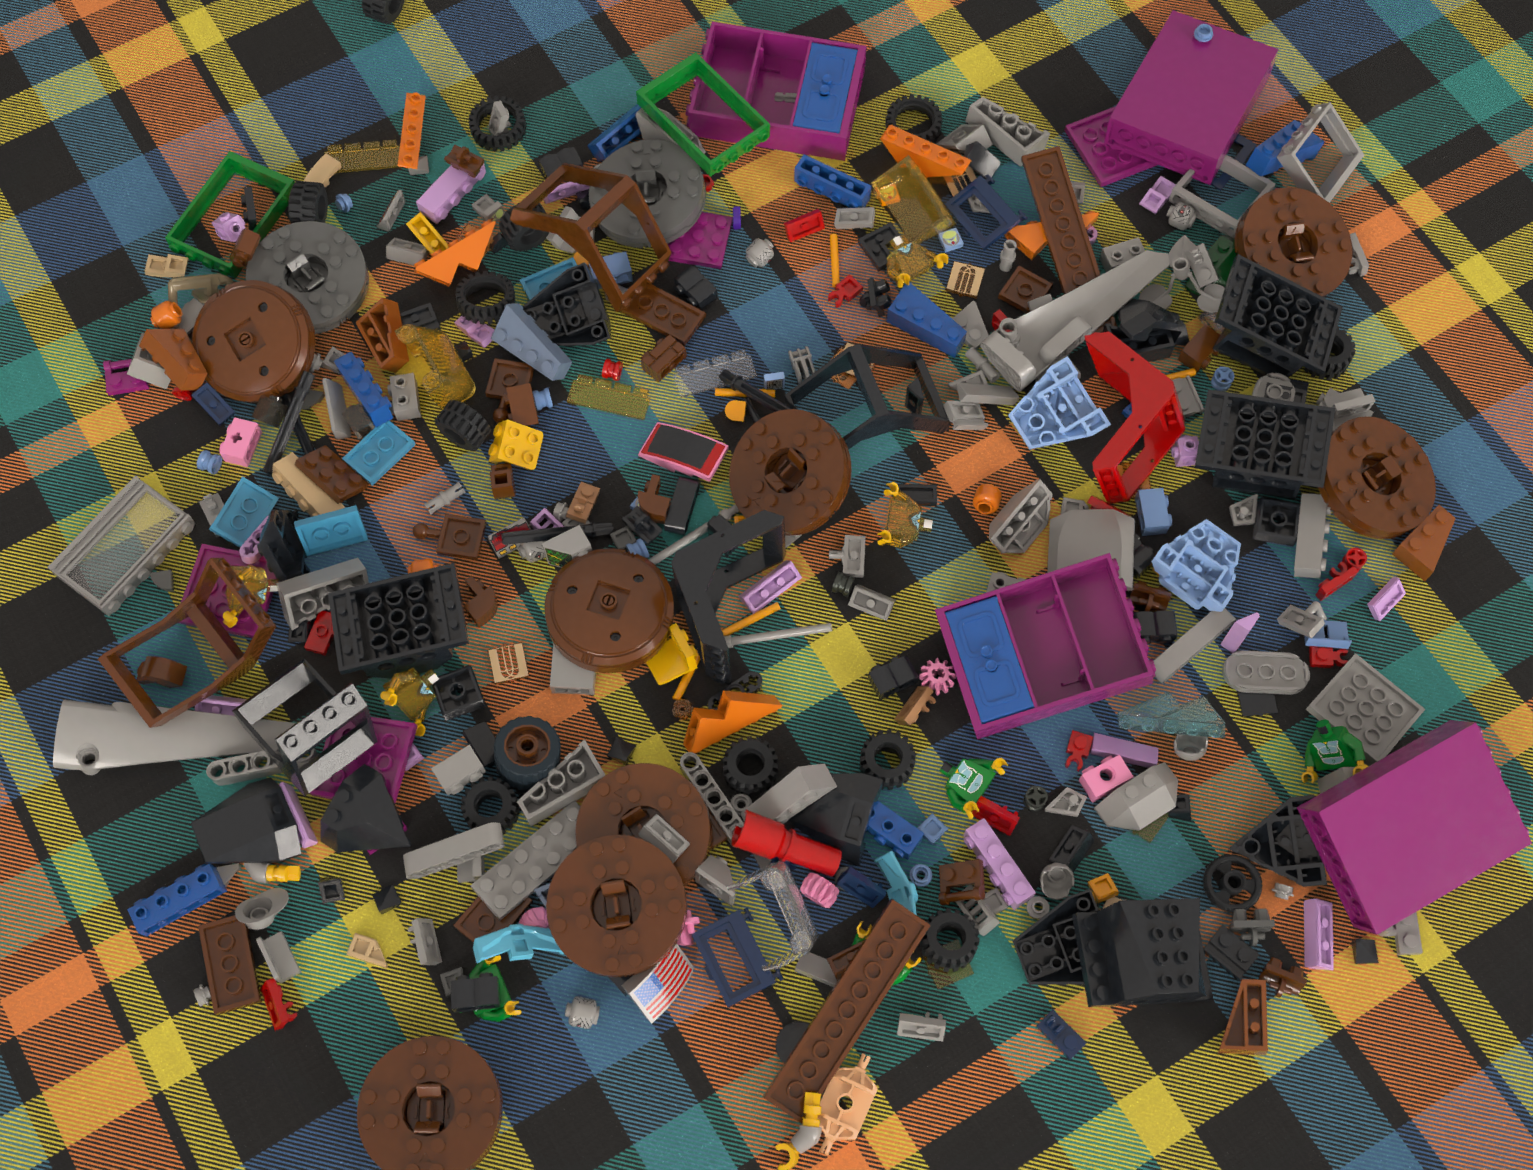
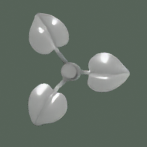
[1139,235,1225,313]

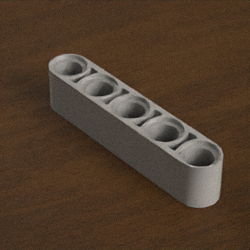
[1154,608,1236,684]
[206,748,318,786]
[680,752,744,848]
[403,822,504,879]

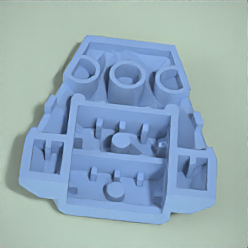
[1008,356,1111,450]
[1151,519,1241,612]

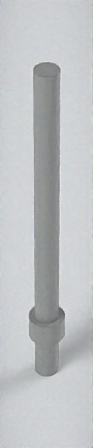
[648,504,739,565]
[724,623,833,648]

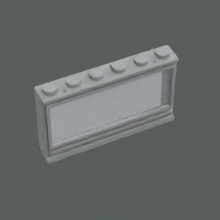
[47,475,196,616]

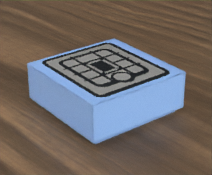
[764,372,785,390]

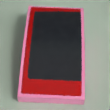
[638,422,729,482]

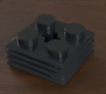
[1253,497,1300,546]
[431,665,486,721]

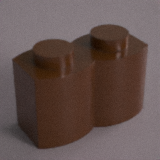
[229,228,261,268]

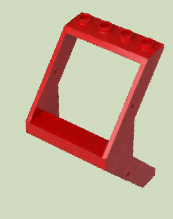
[1085,332,1186,504]

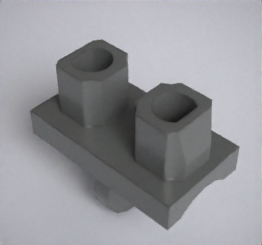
[1228,909,1275,946]

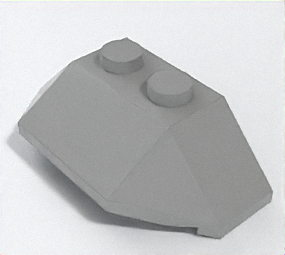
[635,108,706,154]
[989,479,1052,553]
[1094,762,1178,831]

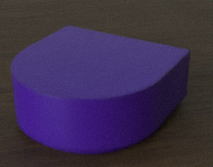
[733,206,741,230]

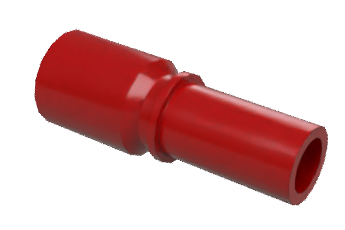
[731,809,842,877]

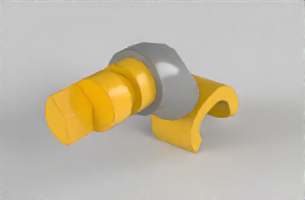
[244,863,301,884]
[775,1092,822,1170]

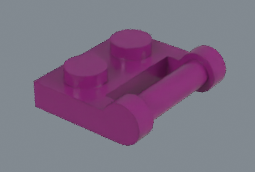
[103,359,149,396]

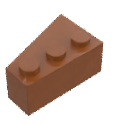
[356,297,409,373]
[139,329,208,390]
[1392,505,1456,582]
[1218,979,1268,1055]

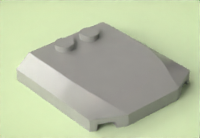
[1047,509,1135,591]

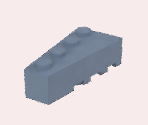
[491,303,572,381]

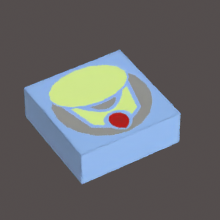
[938,228,964,253]

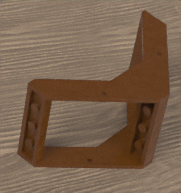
[510,163,672,313]
[98,558,276,728]

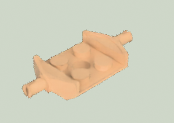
[817,1054,878,1155]

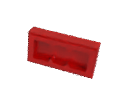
[304,610,334,656]

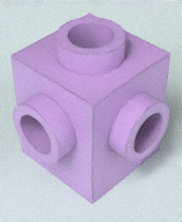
[211,212,245,242]
[1171,435,1199,467]

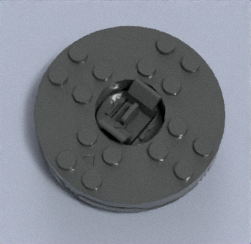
[589,139,706,248]
[246,221,369,334]

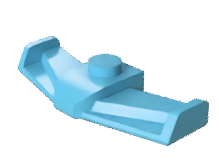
[875,851,918,915]
[473,924,564,963]

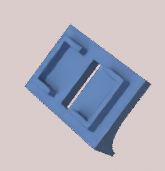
[1304,620,1352,649]

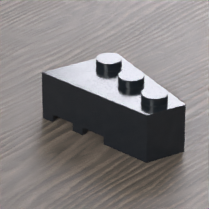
[1102,323,1175,362]

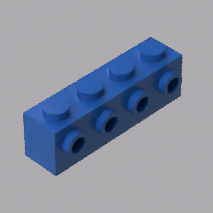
[587,104,655,161]
[794,154,871,208]
[334,352,393,428]
[866,801,925,860]
[127,864,227,937]

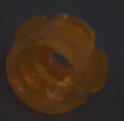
[672,699,693,720]

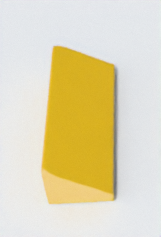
[406,212,449,254]

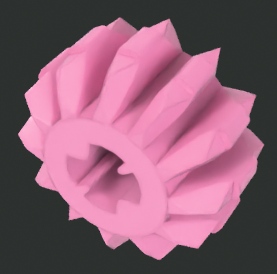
[919,658,956,696]
[800,873,839,908]

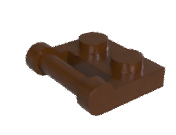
[939,859,985,906]

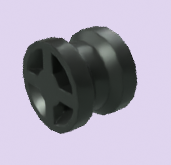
[832,572,855,597]
[1023,786,1048,812]

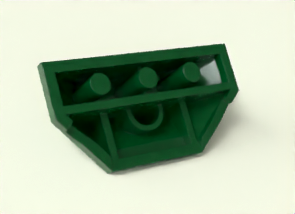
[1184,235,1238,296]

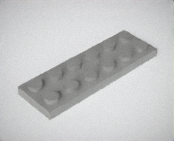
[471,801,580,920]

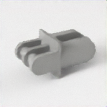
[788,346,815,384]

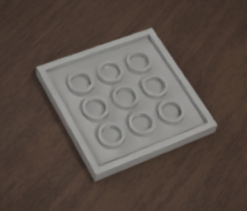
[1306,653,1425,764]

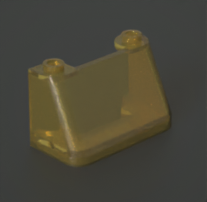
[871,155,956,247]
[395,324,476,410]

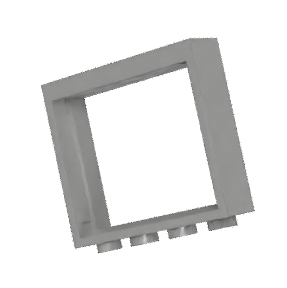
[1277,102,1364,203]
[1169,155,1276,239]

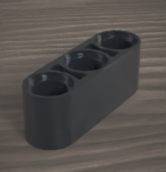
[664,477,700,536]

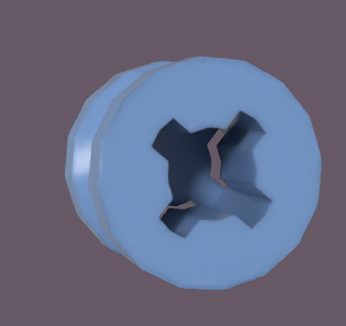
[1211,366,1235,391]
[533,388,553,411]
[197,450,222,475]
[625,538,649,558]

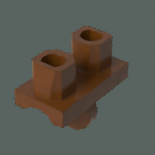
[444,145,485,178]
[1129,581,1172,611]
[1258,957,1307,998]

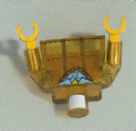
[887,236,948,288]
[877,482,933,548]
[223,565,279,628]
[380,668,439,736]

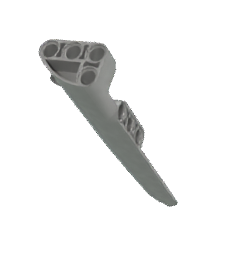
[980,250,1170,392]
[53,700,295,775]

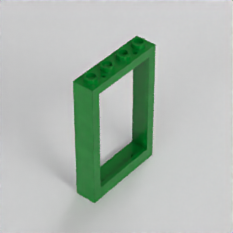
[636,52,770,177]
[165,151,295,278]

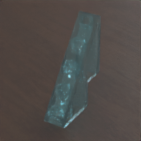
[1118,691,1225,738]

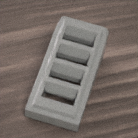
[956,885,1000,936]

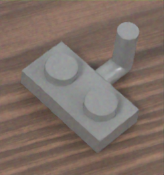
[1277,601,1327,639]
[1378,912,1423,955]

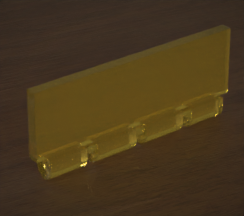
[324,140,400,173]
[567,374,651,420]

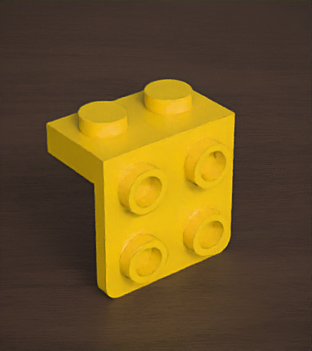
[488,420,543,470]
[646,623,698,685]

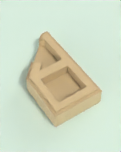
[347,933,388,969]

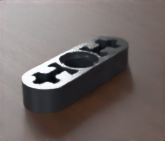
[708,671,763,710]

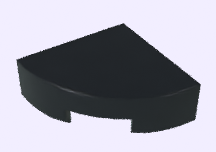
[489,232,508,254]

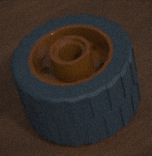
[494,716,561,790]

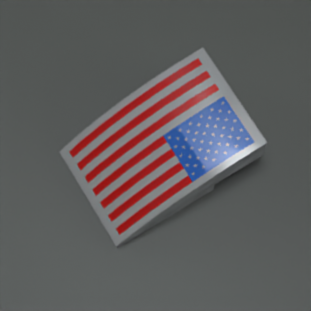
[621,943,694,1024]

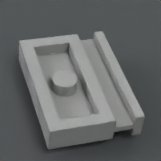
[1172,375,1204,418]
[943,401,988,430]

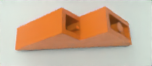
[398,92,426,169]
[880,125,971,177]
[1004,211,1099,260]
[414,219,496,286]
[683,690,782,754]

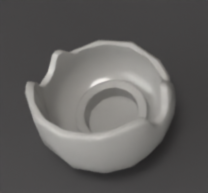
[1174,727,1208,761]
[1040,862,1074,900]

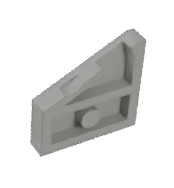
[952,300,989,350]

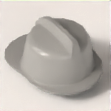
[235,888,289,930]

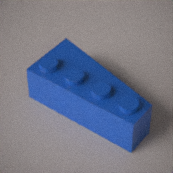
[1246,120,1325,177]
[886,282,967,358]

